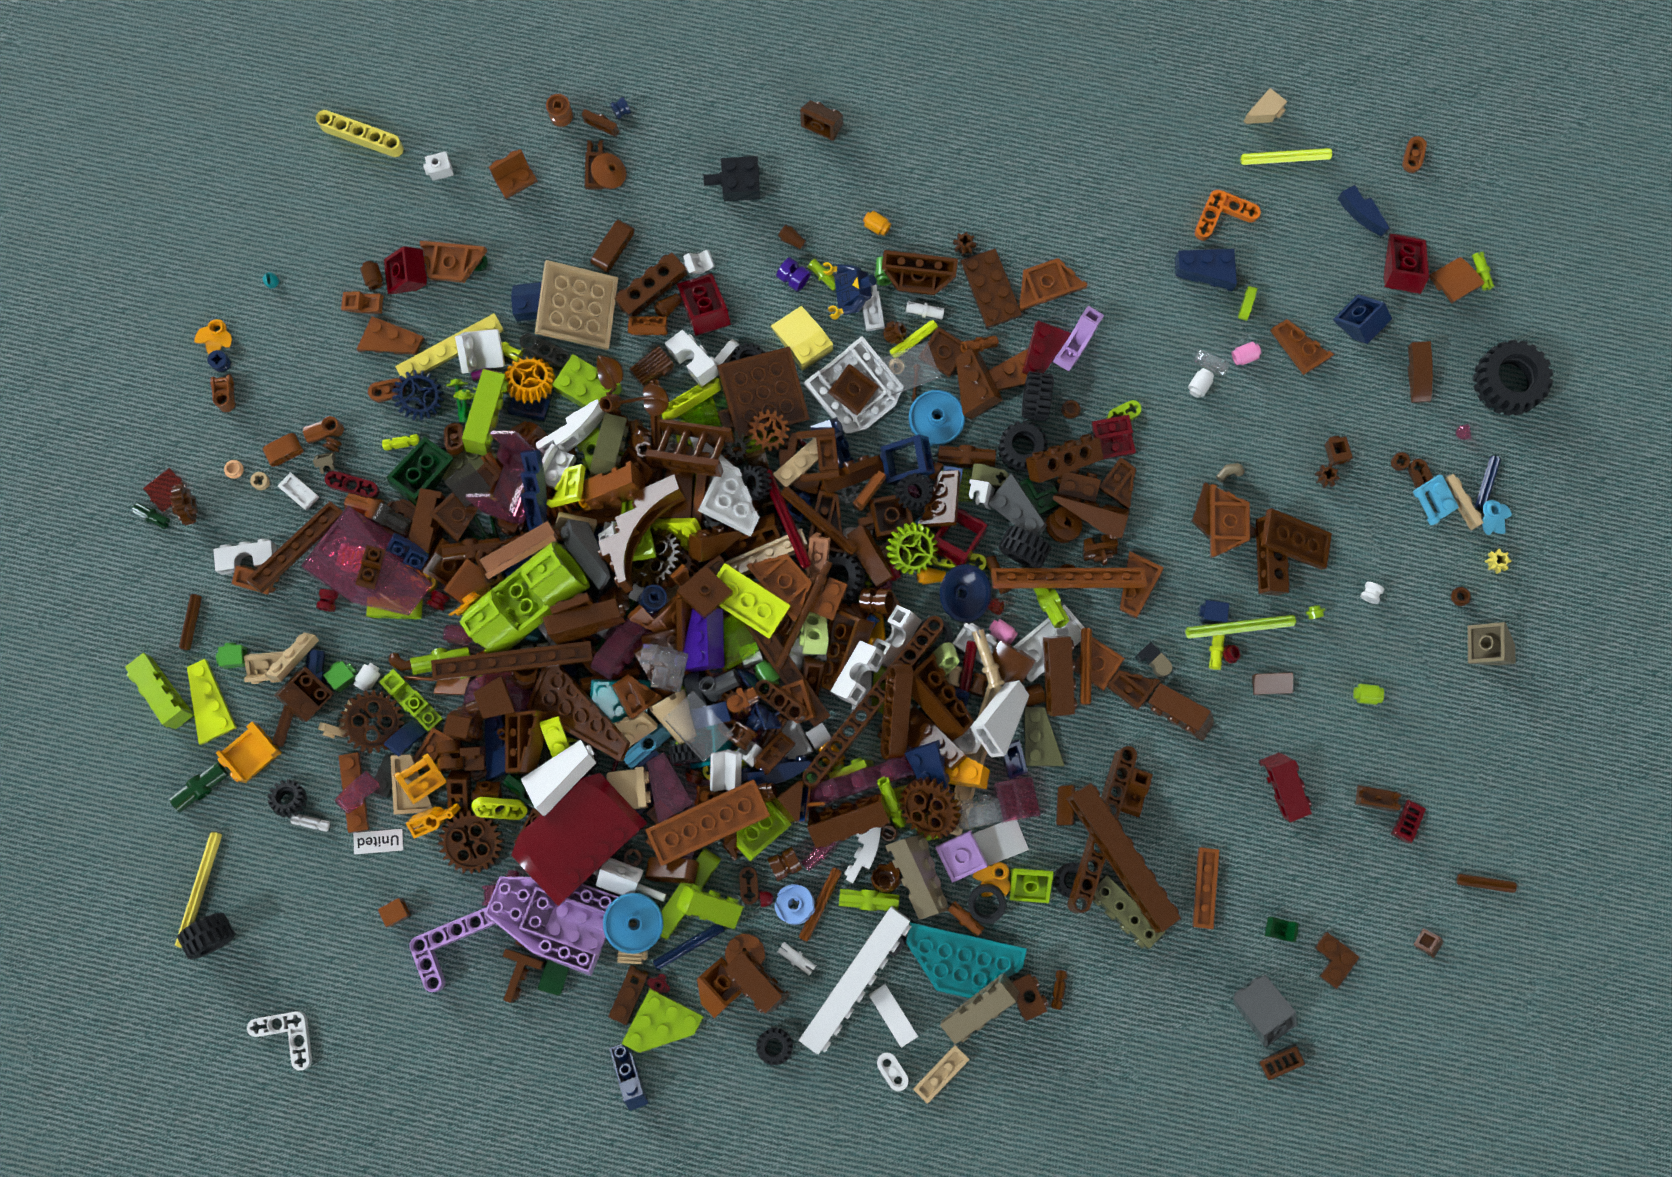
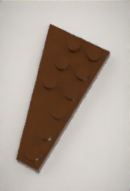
[526,665,630,761]

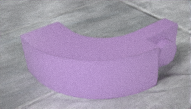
[1053,306,1104,371]

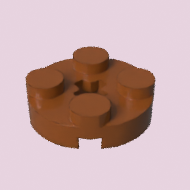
[725,934,765,965]

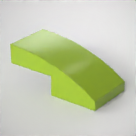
[379,669,414,712]

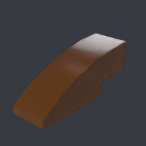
[1407,341,1433,403]
[847,524,893,587]

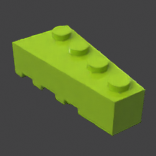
[462,369,509,456]
[125,653,194,729]

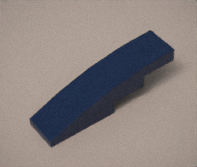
[520,450,547,530]

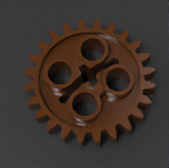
[339,690,404,754]
[899,777,962,839]
[438,809,504,874]

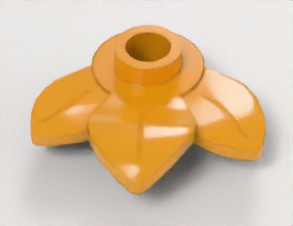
[194,319,232,354]
[448,590,480,616]
[973,862,1011,897]

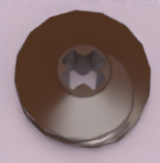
[1046,507,1082,543]

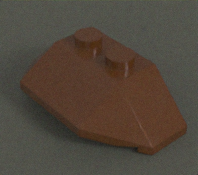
[882,250,958,295]

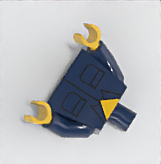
[823,262,876,320]

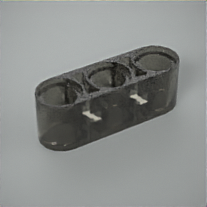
[519,333,570,372]

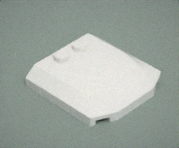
[804,336,903,434]

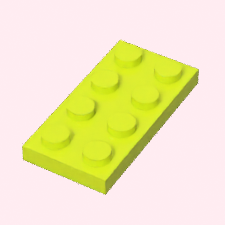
[717,563,791,639]

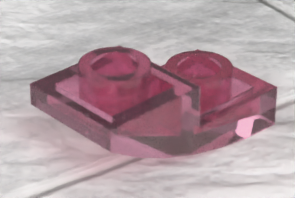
[335,771,379,814]

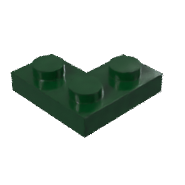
[1019,478,1061,515]

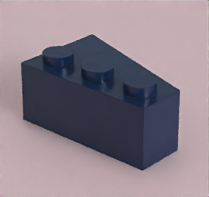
[1175,249,1237,292]

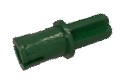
[132,502,170,529]

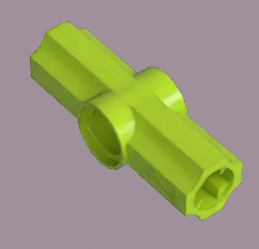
[1033,588,1069,628]
[410,647,470,675]
[839,889,899,911]

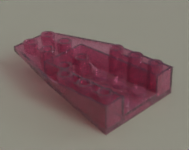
[301,505,432,616]

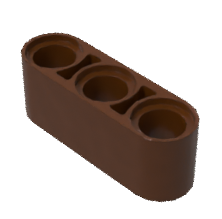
[591,219,635,273]
[755,680,808,721]
[644,857,699,884]

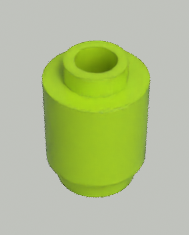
[1353,684,1384,705]

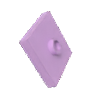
[935,830,988,883]

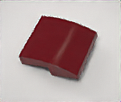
[1091,415,1136,461]

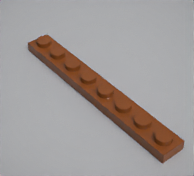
[991,568,1147,588]

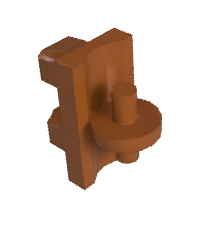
[727,687,759,713]

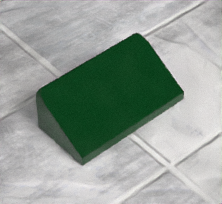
[538,959,569,996]

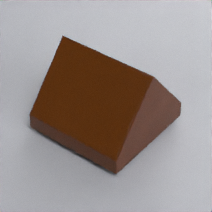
[1025,683,1046,707]

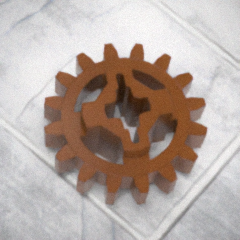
[748,409,790,451]

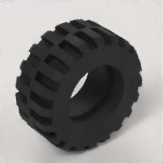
[1473,340,1553,416]

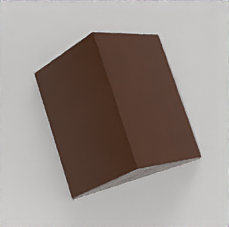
[772,781,803,823]

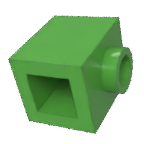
[216,643,247,669]
[324,661,357,693]

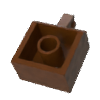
[858,495,913,541]

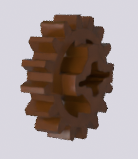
[170,483,198,526]

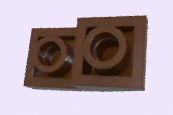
[355,545,386,590]

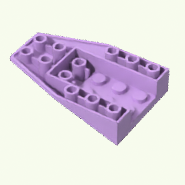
[485,877,618,976]

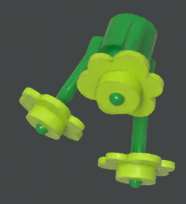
[446,378,477,423]

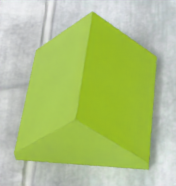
[1009,868,1053,903]

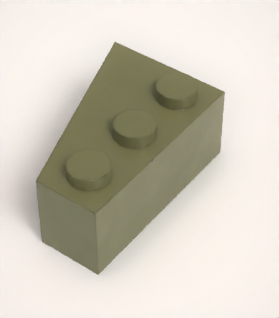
[589,413,629,478]

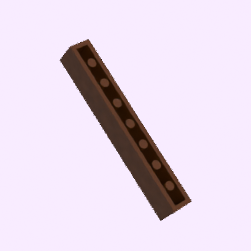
[1066,783,1181,933]

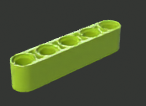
[660,848,721,940]

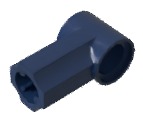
[306,650,326,685]

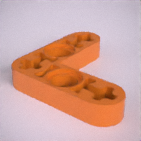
[1195,190,1261,241]

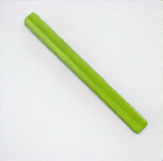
[1185,615,1296,639]

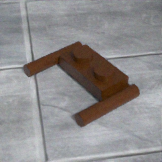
[796,428,840,482]

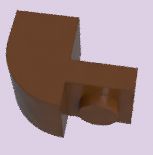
[1121,768,1153,818]

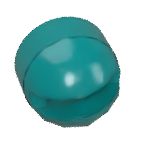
[262,272,279,288]

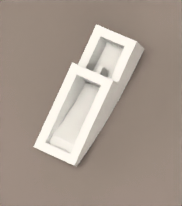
[869,984,918,1047]

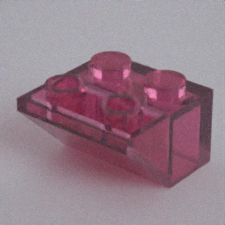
[994,777,1041,823]

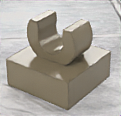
[313,451,336,474]

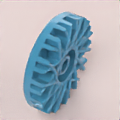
[909,390,965,447]
[603,893,663,954]

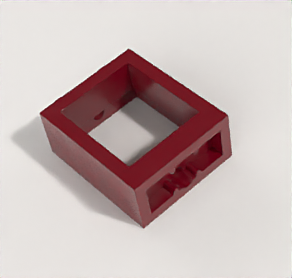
[932,509,988,565]

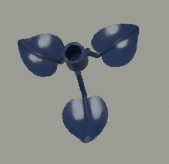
[735,669,810,733]

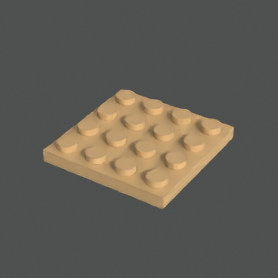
[535,260,618,350]

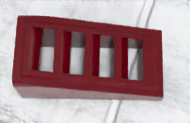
[1390,800,1426,844]

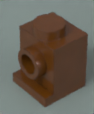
[1324,435,1353,466]

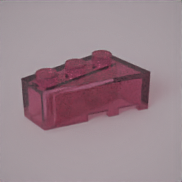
[647,752,694,823]

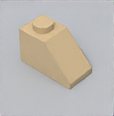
[1244,88,1287,124]

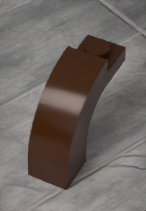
[779,432,821,499]

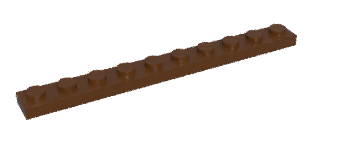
[705,555,831,727]

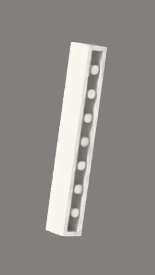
[799,906,911,1055]

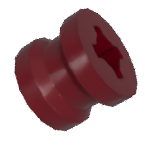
[426,590,450,612]

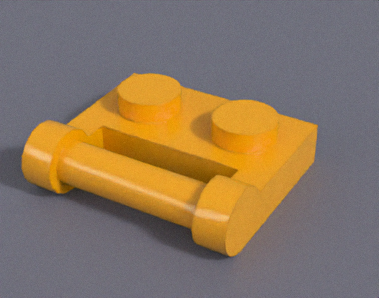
[393,753,446,804]

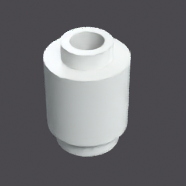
[1188,368,1214,398]
[353,663,381,691]

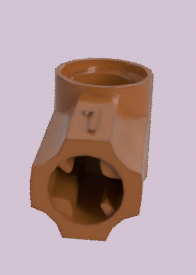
[303,416,344,444]
[344,493,385,520]

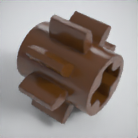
[953,231,976,256]
[883,320,907,345]
[1315,464,1340,488]

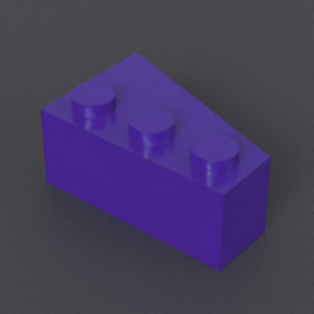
[680,608,724,672]

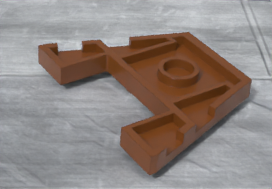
[627,564,690,632]

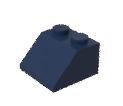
[511,282,542,322]
[1333,294,1392,344]

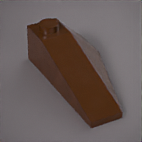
[1053,493,1130,539]
[821,609,875,691]

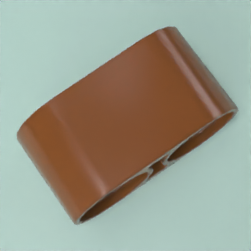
[263,433,303,467]

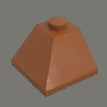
[697,957,742,1018]

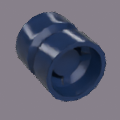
[637,585,667,615]

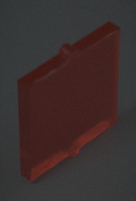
[143,468,182,512]

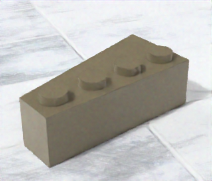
[885,834,948,920]
[940,973,1019,1044]

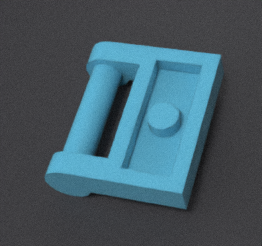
[1413,475,1459,525]

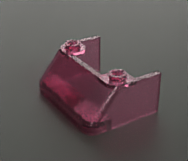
[466,431,543,523]

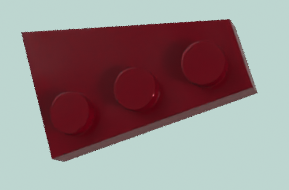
[1022,321,1071,375]

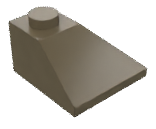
[1468,622,1516,665]

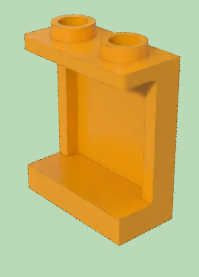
[216,721,282,783]

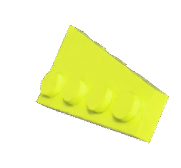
[187,659,237,745]

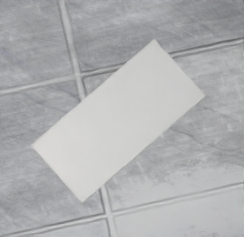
[973,817,1029,866]

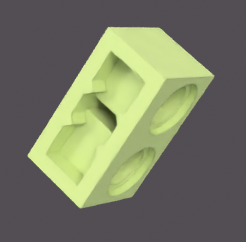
[799,612,829,655]

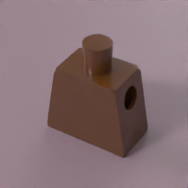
[465,675,516,718]

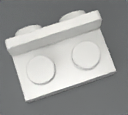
[542,444,577,489]

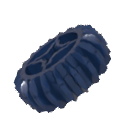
[392,370,444,421]

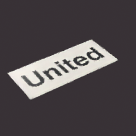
[353,829,403,854]

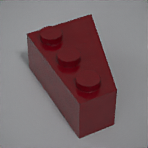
[1258,752,1312,823]

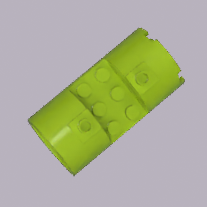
[459,541,590,653]

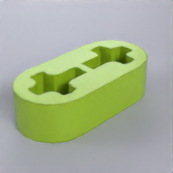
[1238,285,1258,321]
[1107,400,1141,421]

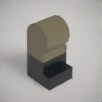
[1134,642,1172,678]

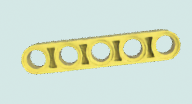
[316,110,404,157]

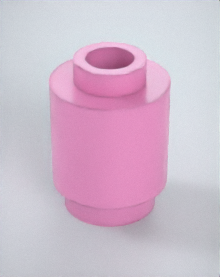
[1232,341,1261,365]
[988,619,1018,645]

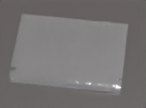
[875,342,941,397]
[663,691,734,762]

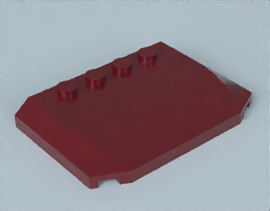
[511,773,647,907]

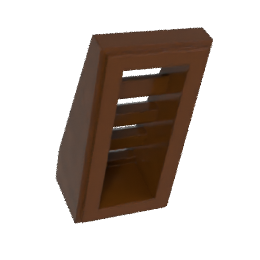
[1259,1044,1305,1081]

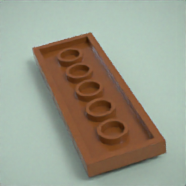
[645,779,771,866]

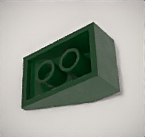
[386,436,454,505]

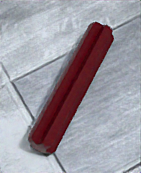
[959,640,977,692]

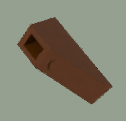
[689,525,744,562]

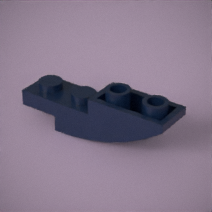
[741,755,813,785]

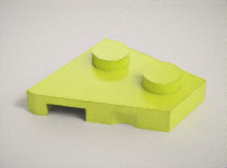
[546,464,586,508]

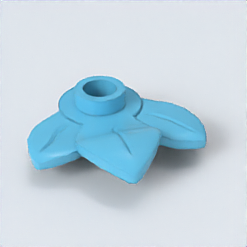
[1482,500,1512,535]

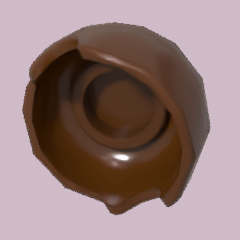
[871,861,901,893]

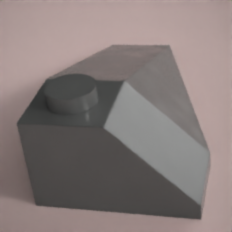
[560,519,611,590]

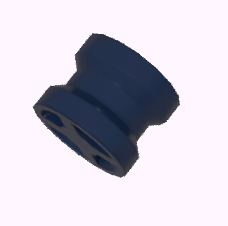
[610,97,631,120]
[207,350,231,373]

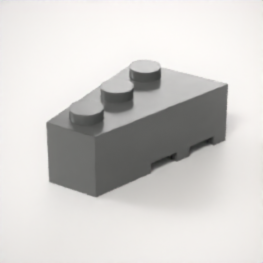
[988,473,1048,536]

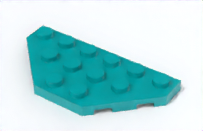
[906,923,1027,998]

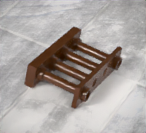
[645,419,735,477]

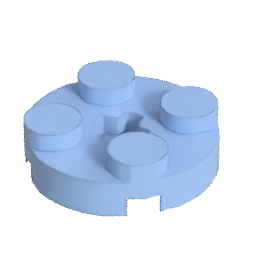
[775,884,815,925]

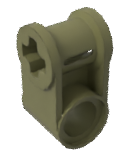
[971,464,1009,488]

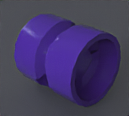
[776,257,811,292]

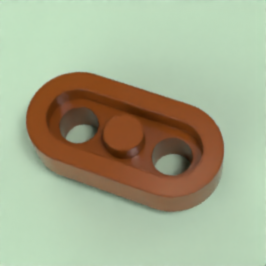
[1402,136,1427,173]
[368,378,407,402]

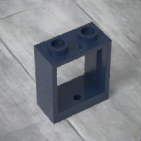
[880,434,935,486]

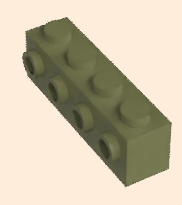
[1092,875,1166,949]

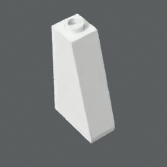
[970,680,1029,757]
[521,740,596,816]

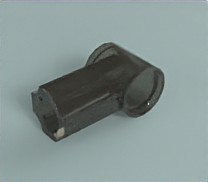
[371,502,413,536]

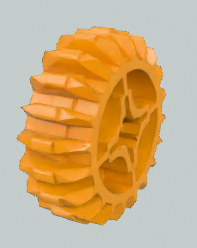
[504,356,555,404]

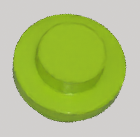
[1305,605,1325,619]

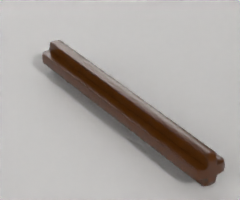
[780,487,857,555]

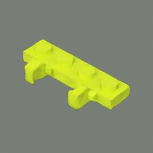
[650,518,701,552]

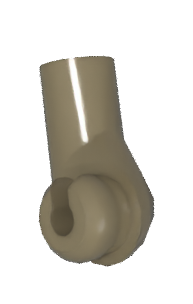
[1216,463,1245,483]

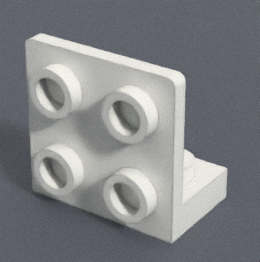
[455,329,505,374]

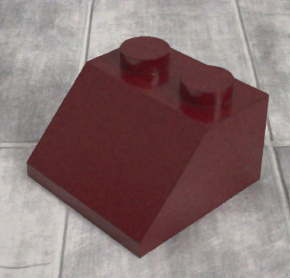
[384,246,427,294]

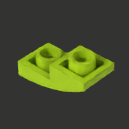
[401,690,444,732]

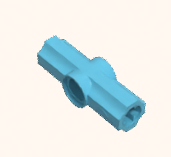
[624,723,672,769]

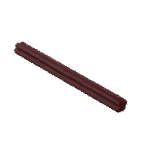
[766,469,811,569]

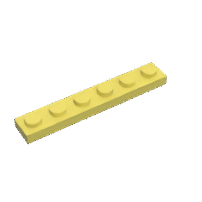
[395,313,504,379]

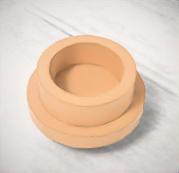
[224,460,244,479]

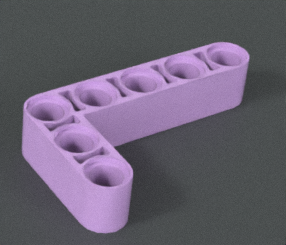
[410,907,496,992]

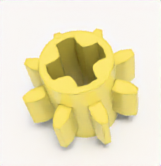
[1485,549,1512,574]

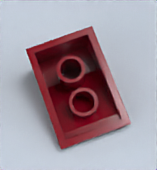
[1384,233,1429,294]
[677,273,731,336]

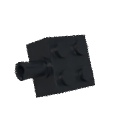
[703,156,760,201]

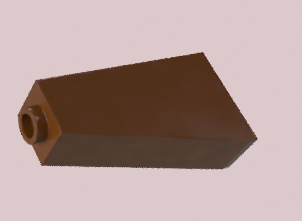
[543,599,626,645]

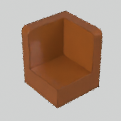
[378,898,412,927]

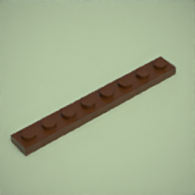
[431,641,593,681]

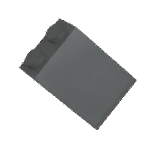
[1233,975,1297,1048]

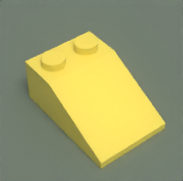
[771,306,833,371]

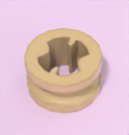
[250,472,270,490]

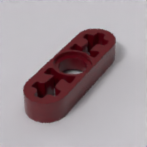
[324,471,380,498]

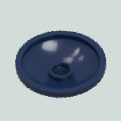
[940,564,991,622]

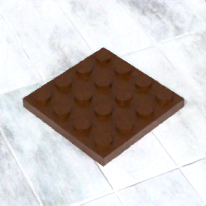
[717,346,810,439]

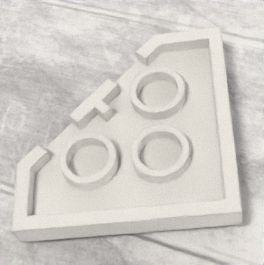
[698,460,759,536]

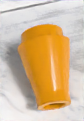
[917,567,946,585]

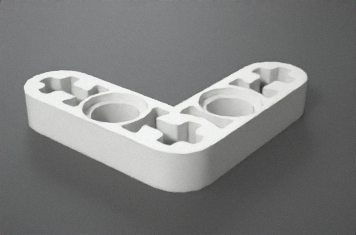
[247,1011,312,1070]

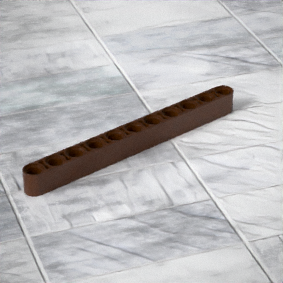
[803,616,943,789]

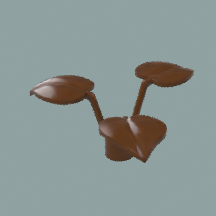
[597,355,669,427]

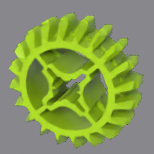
[886,522,938,575]

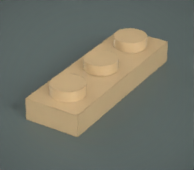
[773,438,818,488]
[1445,474,1483,530]
[266,633,319,682]
[913,1045,969,1104]

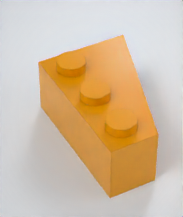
[944,757,990,789]

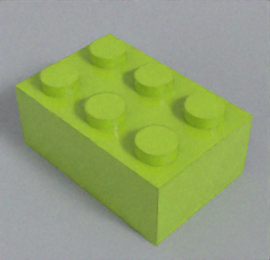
[552,354,622,408]

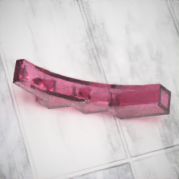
[808,756,916,811]

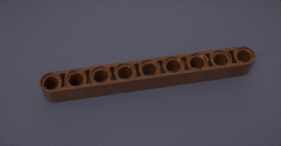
[1068,746,1137,914]

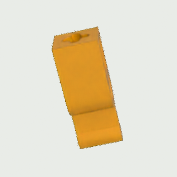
[406,803,460,838]

